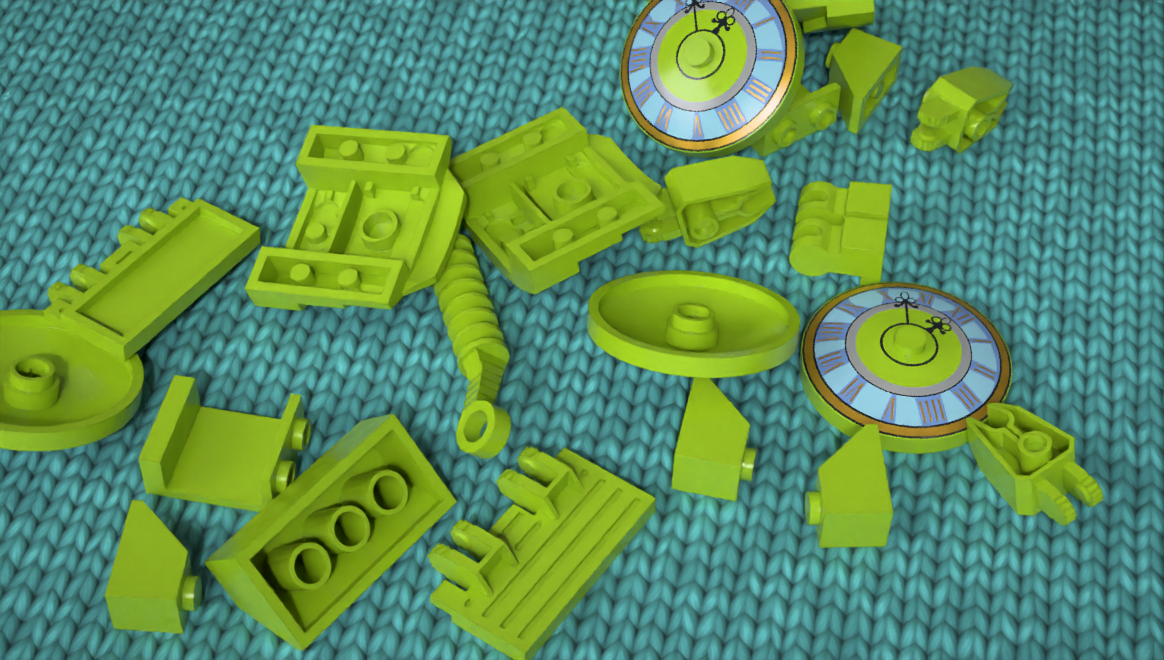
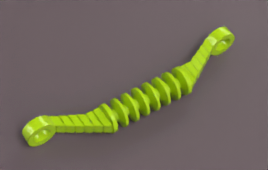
[433,234,511,459]

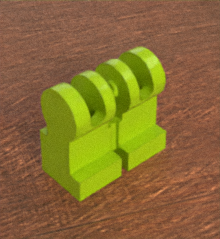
[789,181,892,285]

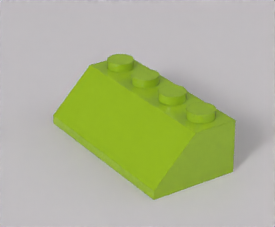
[204,413,457,650]

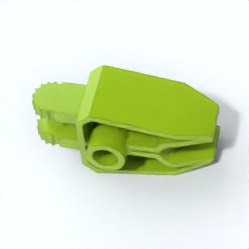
[910,66,1014,154]
[639,156,776,248]
[966,402,1104,527]

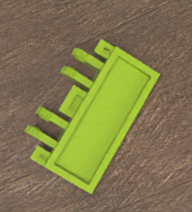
[43,197,261,362]
[427,446,656,660]

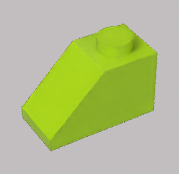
[825,28,903,134]
[671,377,757,501]
[805,424,894,548]
[105,500,202,634]

